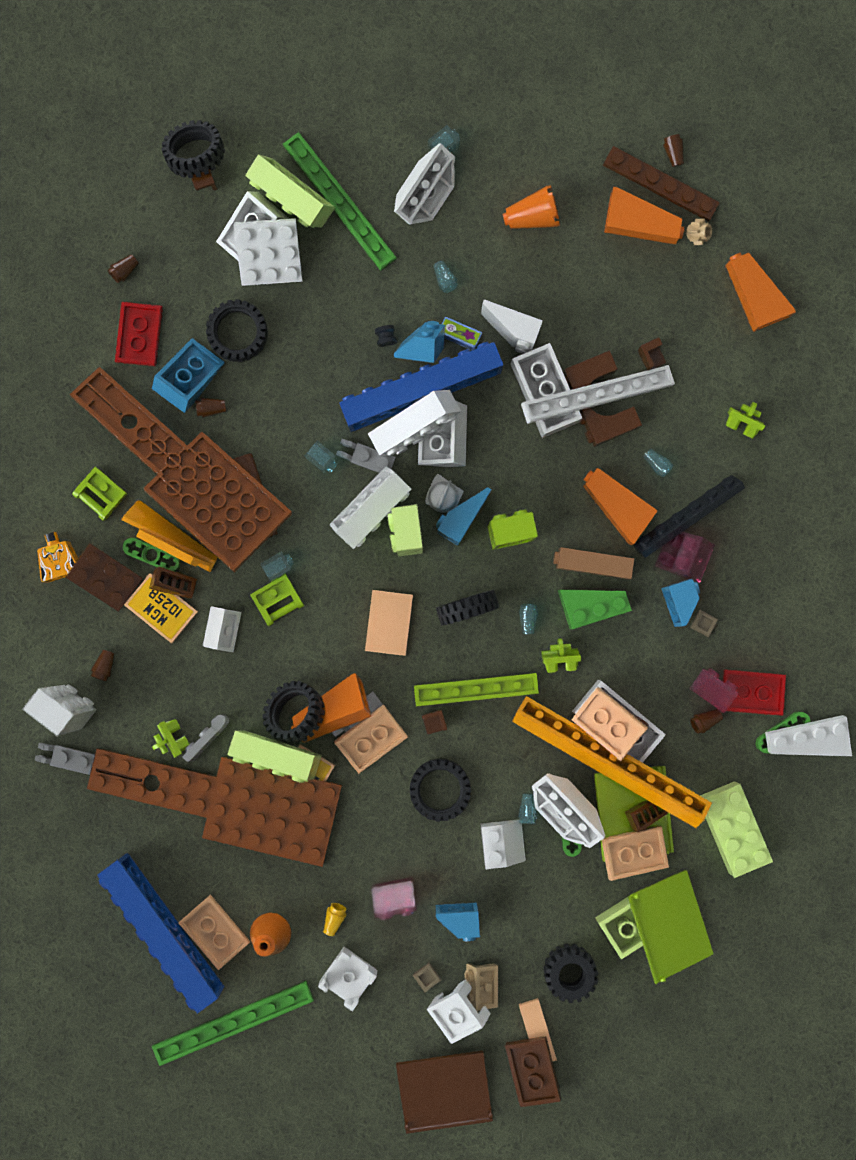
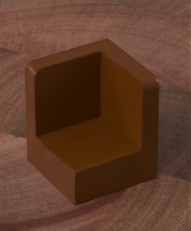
[191,169,218,191]
[638,337,666,370]
[422,709,447,735]

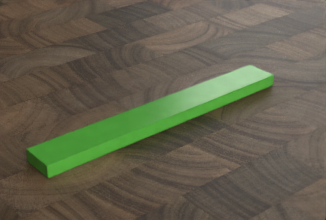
[283,132,397,271]
[152,981,314,1066]

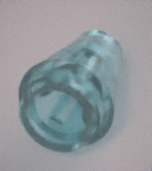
[433,261,458,293]
[643,448,674,478]
[518,604,539,634]
[517,794,538,824]

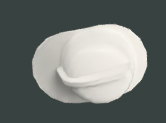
[425,474,463,513]

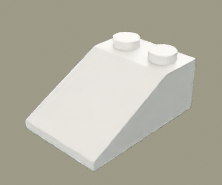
[216,191,288,260]
[481,300,542,354]

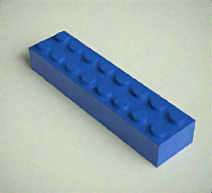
[339,342,503,432]
[97,853,225,1014]

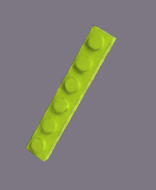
[414,673,539,706]

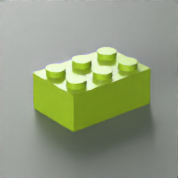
[488,509,538,550]

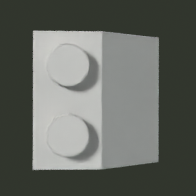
[480,819,526,869]

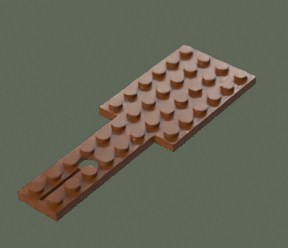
[70,367,292,573]
[87,748,342,867]

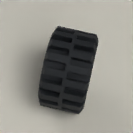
[543,943,598,1003]

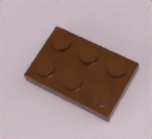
[65,543,143,612]
[505,1036,561,1107]

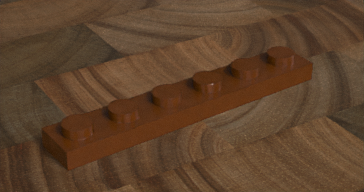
[603,146,720,222]

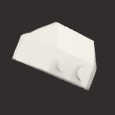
[394,143,455,225]
[532,773,605,848]

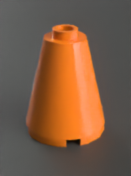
[503,185,560,229]
[250,913,291,956]

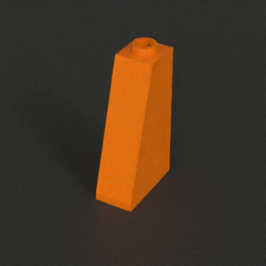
[604,187,684,245]
[726,253,796,332]
[583,468,658,545]
[291,673,372,743]

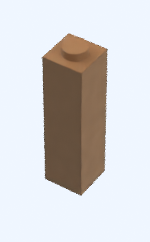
[553,547,634,580]

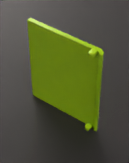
[594,765,674,862]
[628,870,714,984]

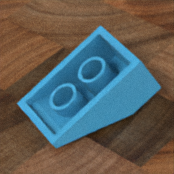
[152,338,225,413]
[436,488,491,546]

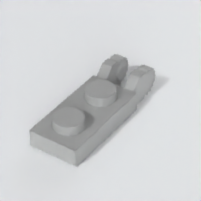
[336,439,396,473]
[183,714,230,762]
[35,743,95,775]

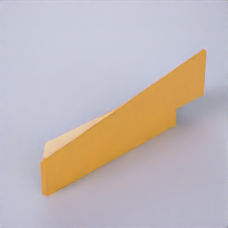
[122,500,217,572]

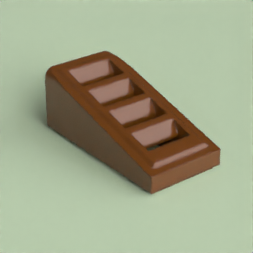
[149,566,197,599]
[625,800,669,832]

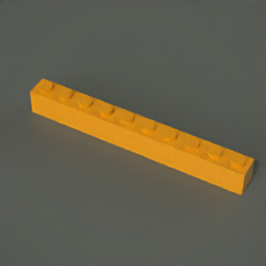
[512,696,712,828]

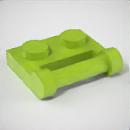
[72,467,127,521]
[250,574,304,626]

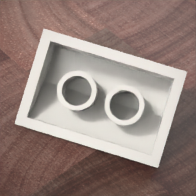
[418,401,467,467]

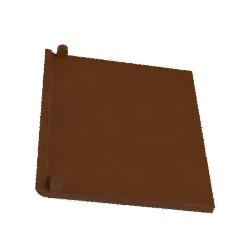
[396,1050,493,1134]

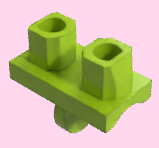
[726,402,765,439]
[541,638,581,673]
[152,719,190,758]

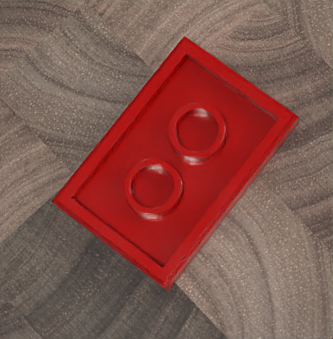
[115,302,163,367]
[721,670,786,716]

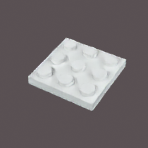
[233,218,303,286]

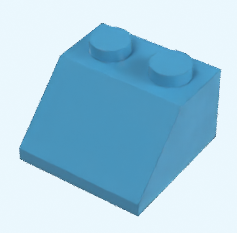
[394,321,445,363]
[661,579,700,627]
[435,903,480,941]

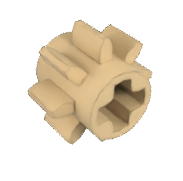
[687,219,712,245]

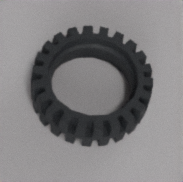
[162,120,225,178]
[206,299,268,362]
[436,590,499,626]
[263,681,325,745]
[410,759,471,822]

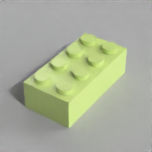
[245,154,335,228]
[388,505,423,556]
[227,731,322,783]
[700,781,773,878]

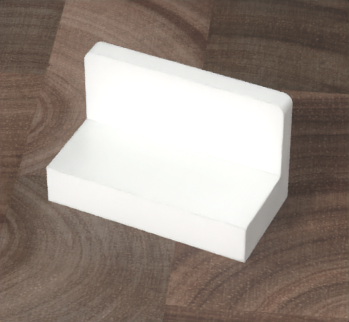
[203,607,241,652]

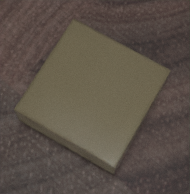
[690,610,718,637]
[413,962,442,992]

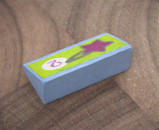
[442,317,482,350]

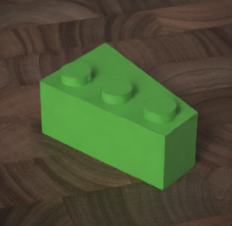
[558,590,632,629]

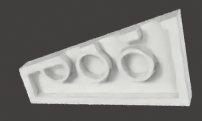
[765,715,852,756]

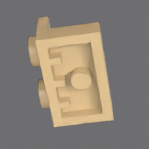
[465,963,498,1011]

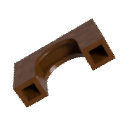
[563,350,642,447]

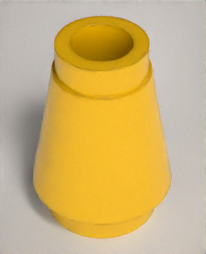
[323,903,347,936]

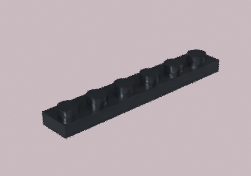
[633,475,745,558]

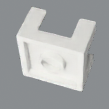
[318,947,378,1011]
[427,980,491,1044]

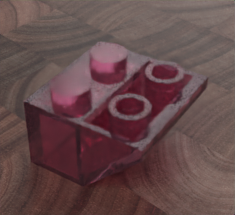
[655,532,715,583]
[689,668,739,713]
[371,877,417,920]

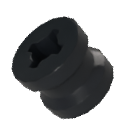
[375,325,397,347]

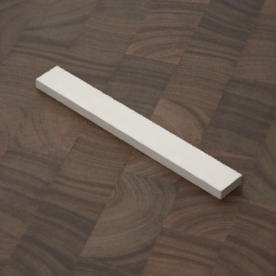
[521,365,675,424]

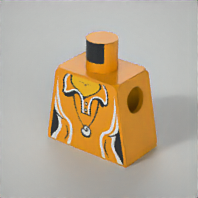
[37,532,78,583]

